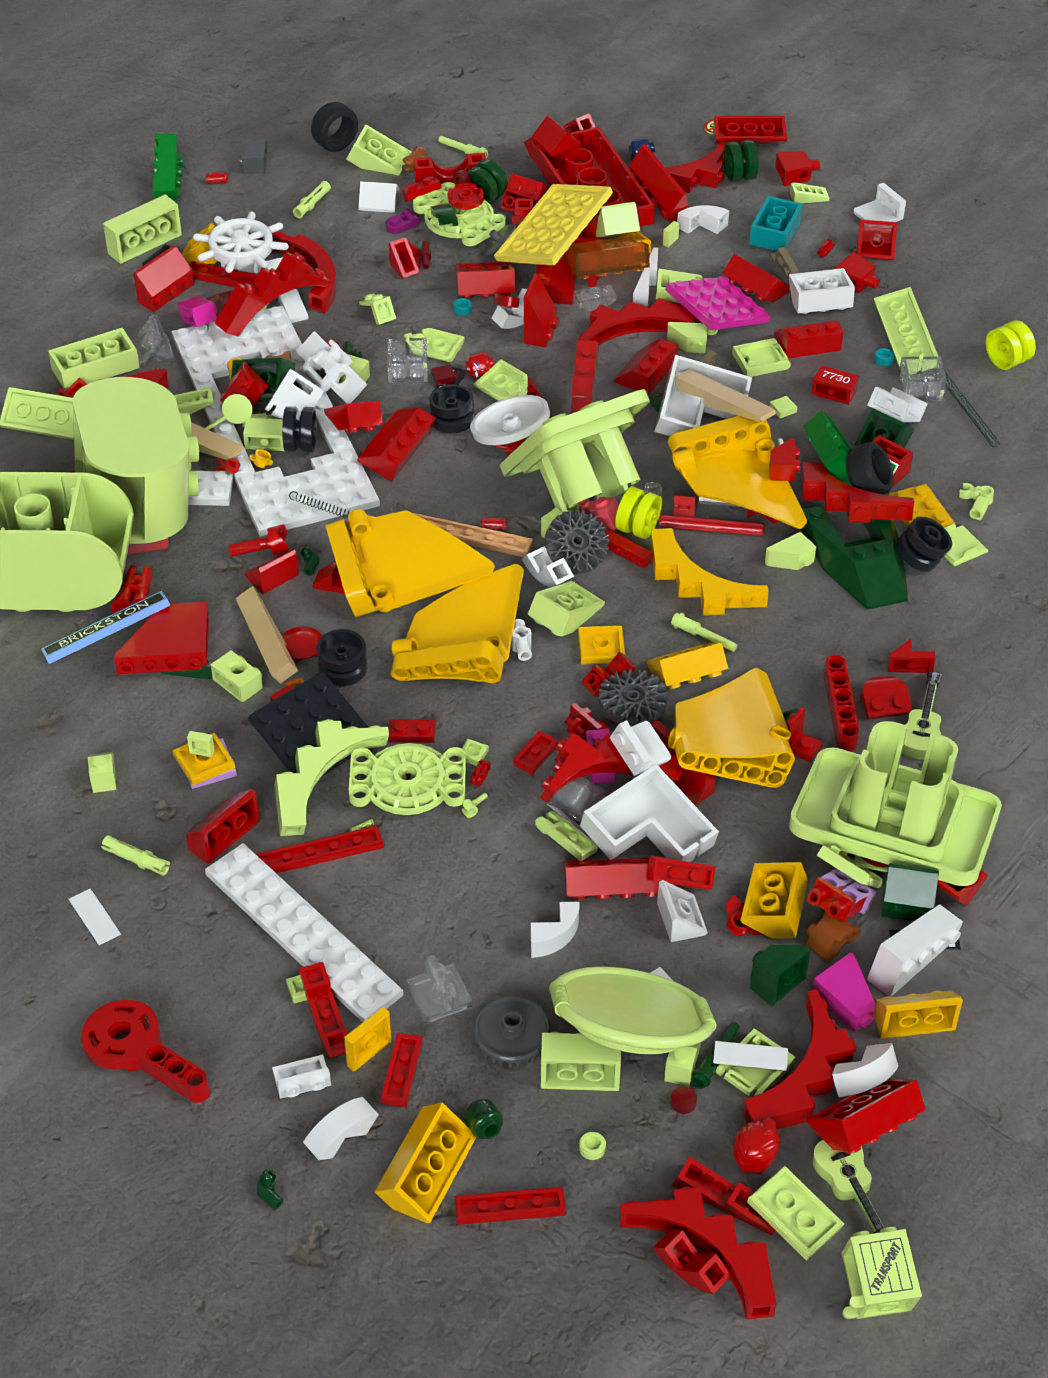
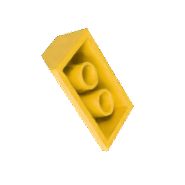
[646,643,728,690]
[741,862,808,939]
[874,990,963,1039]

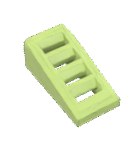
[790,183,829,203]
[174,387,214,415]

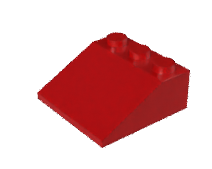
[455,262,515,298]

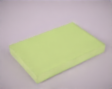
[747,1166,844,1261]

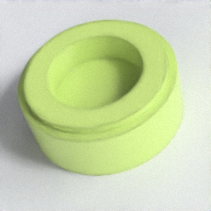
[579,1132,606,1160]

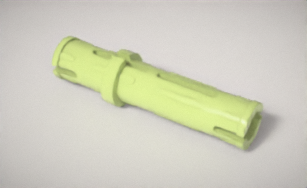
[293,181,331,218]
[101,835,170,876]

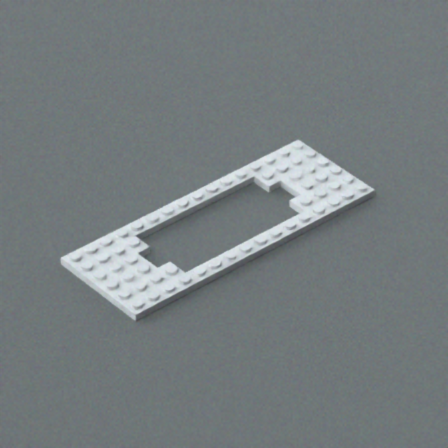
[171,306,380,537]

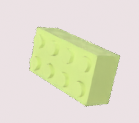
[103,195,182,264]
[48,328,140,391]

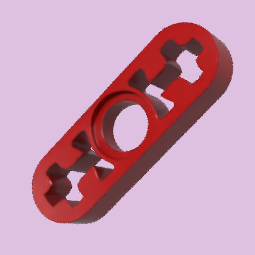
[493,294,520,308]

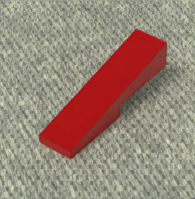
[672,1157,775,1236]

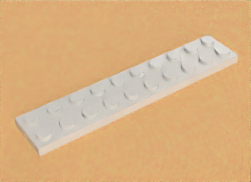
[205,843,403,1023]

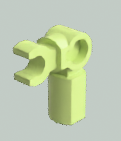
[959,483,994,520]

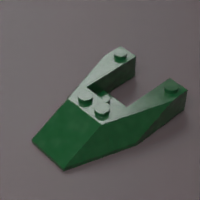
[801,505,908,610]

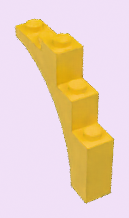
[650,528,769,616]

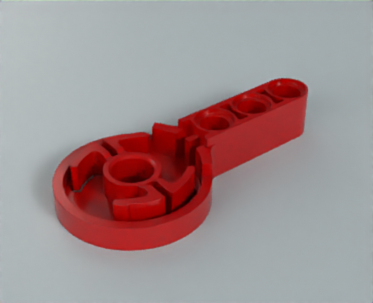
[81,1000,211,1103]

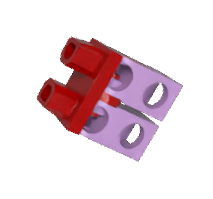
[807,868,876,922]

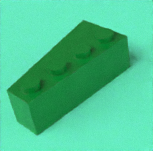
[153,134,183,203]
[803,410,851,484]

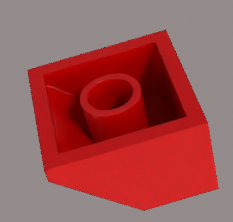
[857,219,898,260]
[220,362,269,408]
[324,401,383,434]

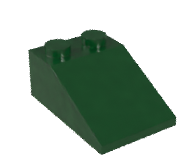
[231,358,295,403]

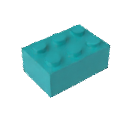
[749,196,803,251]

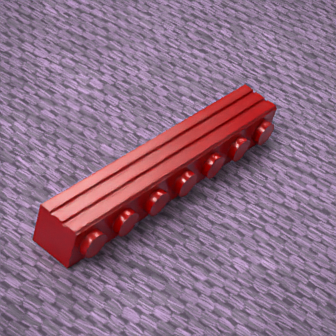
[602,526,653,569]

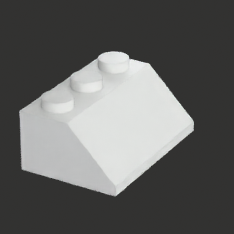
[789,268,855,314]

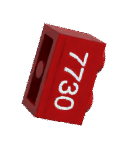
[811,365,859,405]

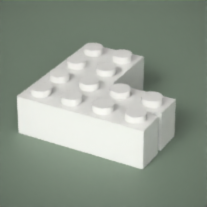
[654,355,752,436]
[580,764,719,862]

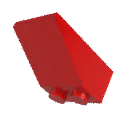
[524,274,559,348]

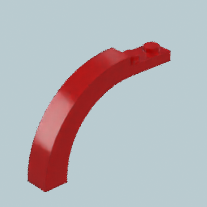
[259,231,336,313]

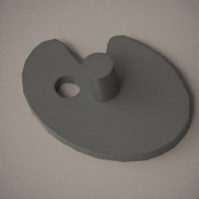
[481,224,516,256]

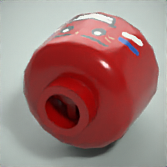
[465,352,494,380]

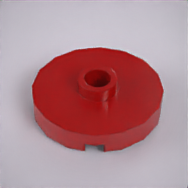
[447,183,484,210]

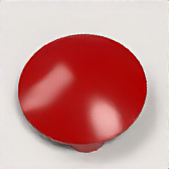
[282,626,322,662]

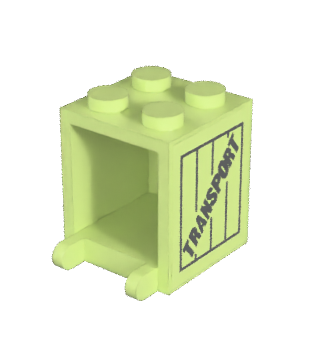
[842,1227,922,1319]

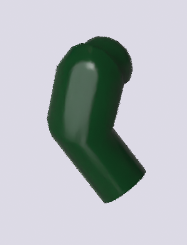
[343,341,362,358]
[300,546,320,576]

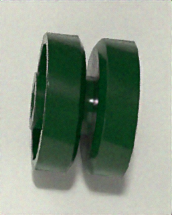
[723,139,759,182]
[467,159,508,204]

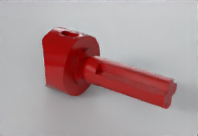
[228,524,290,557]

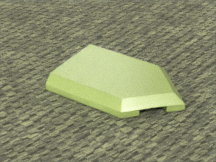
[404,328,465,363]
[473,359,528,401]

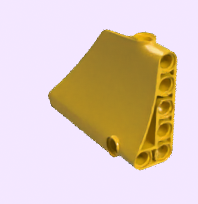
[326,509,495,618]
[391,564,524,683]

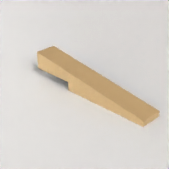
[675,369,776,422]
[191,422,243,460]
[235,586,299,684]

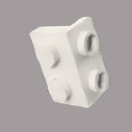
[272,1054,331,1099]

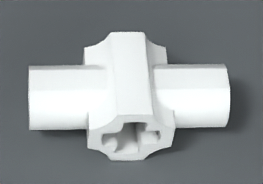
[511,619,532,661]

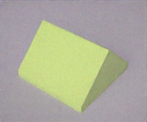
[595,202,640,238]

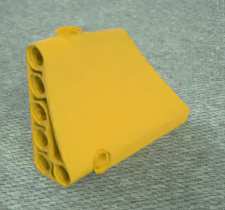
[667,416,807,529]
[668,668,795,788]

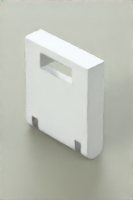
[265,369,324,419]

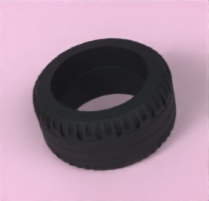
[311,102,358,152]
[846,442,893,495]

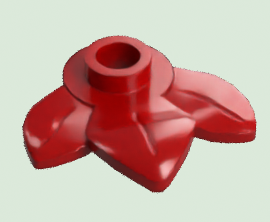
[726,895,762,936]

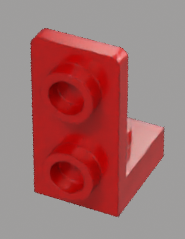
[788,707,823,763]

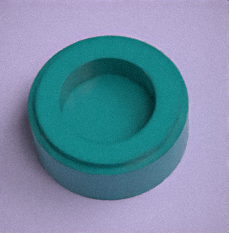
[453,298,472,315]
[874,348,895,366]

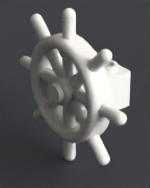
[193,212,289,274]

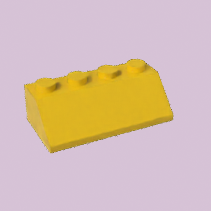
[374,1102,477,1223]

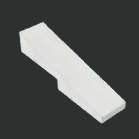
[633,248,658,307]
[266,257,308,323]

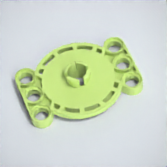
[413,182,506,246]
[349,743,466,815]

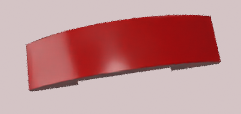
[299,961,348,1059]

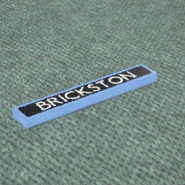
[41,591,170,664]

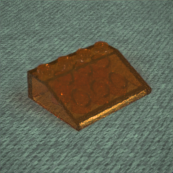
[563,236,650,279]

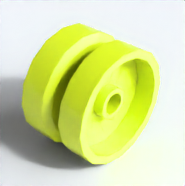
[985,320,1036,370]
[615,486,662,540]

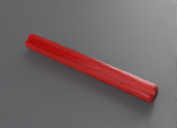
[659,515,764,536]

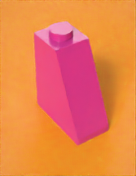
[813,952,876,1032]

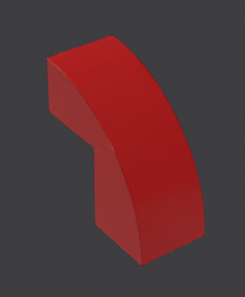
[653,1230,731,1294]

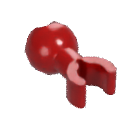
[213,458,241,474]

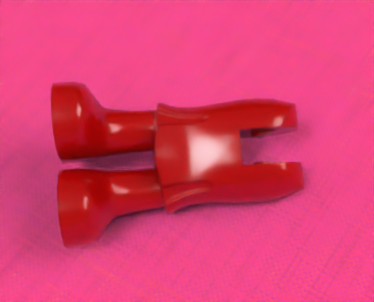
[111,565,153,618]

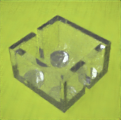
[387,338,428,383]
[899,356,947,401]

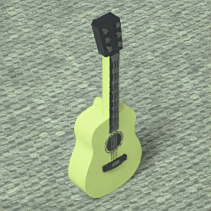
[902,671,942,760]
[812,1140,887,1234]

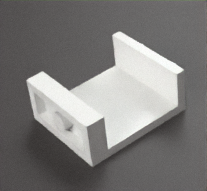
[867,387,928,422]

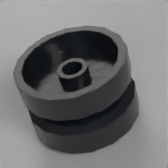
[429,385,475,434]
[282,406,317,452]
[896,517,952,572]
[316,629,367,686]

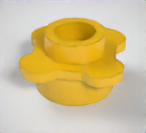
[249,449,273,468]

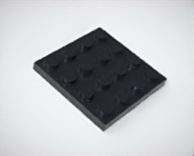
[248,671,369,776]

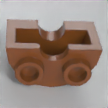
[806,911,861,963]

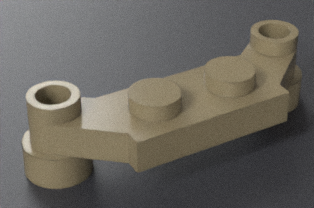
[769,247,798,296]

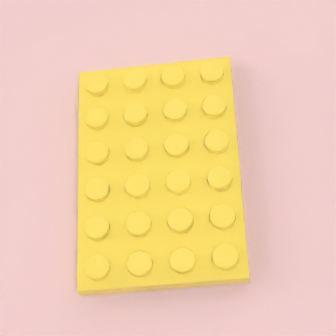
[494,184,613,265]

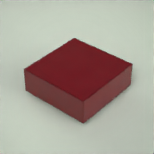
[431,365,456,386]

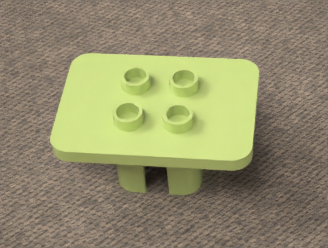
[500,389,650,512]
[789,721,1002,886]

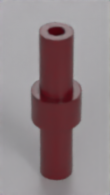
[420,241,431,270]

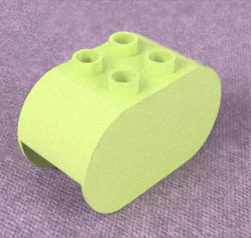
[73,377,199,544]
[0,472,134,612]

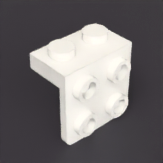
[853,183,906,222]
[609,721,671,776]

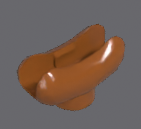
[402,146,426,173]

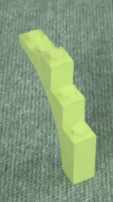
[274,719,389,836]

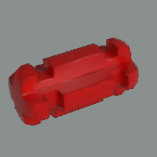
[206,172,228,184]
[817,239,835,258]
[481,517,507,531]
[470,759,491,787]

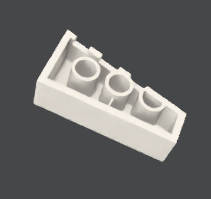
[867,904,963,996]

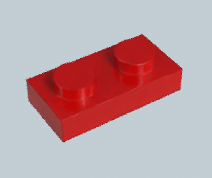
[389,719,436,743]
[513,730,558,775]

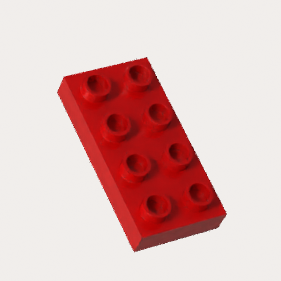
[532,127,655,239]

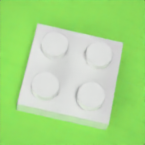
[189,471,234,506]

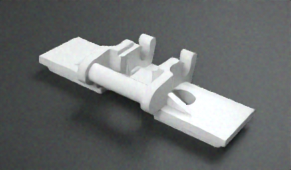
[296,331,367,404]

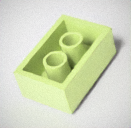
[541,1032,621,1091]

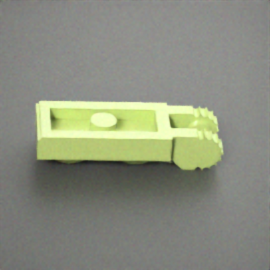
[535,810,598,862]

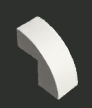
[677,205,729,234]
[491,288,527,329]
[521,546,574,587]
[531,902,579,958]
[832,1043,898,1097]
[303,1097,379,1160]

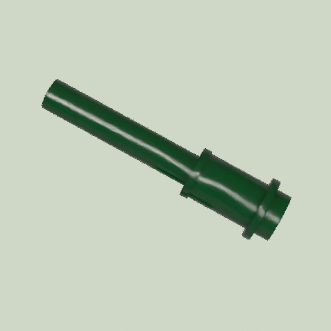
[691,1022,740,1089]

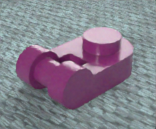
[386,208,420,234]

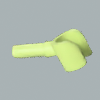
[462,793,488,818]

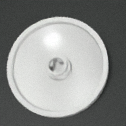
[470,395,550,445]

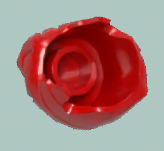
[733,1118,780,1173]

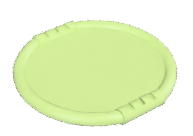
[549,967,716,1054]

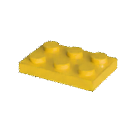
[889,484,955,527]

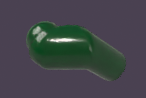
[257,1169,283,1210]

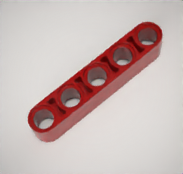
[824,654,859,752]

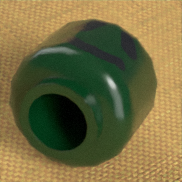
[464,1099,503,1139]

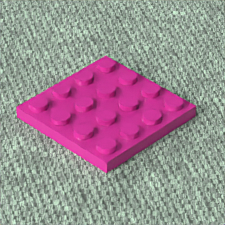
[665,276,770,330]

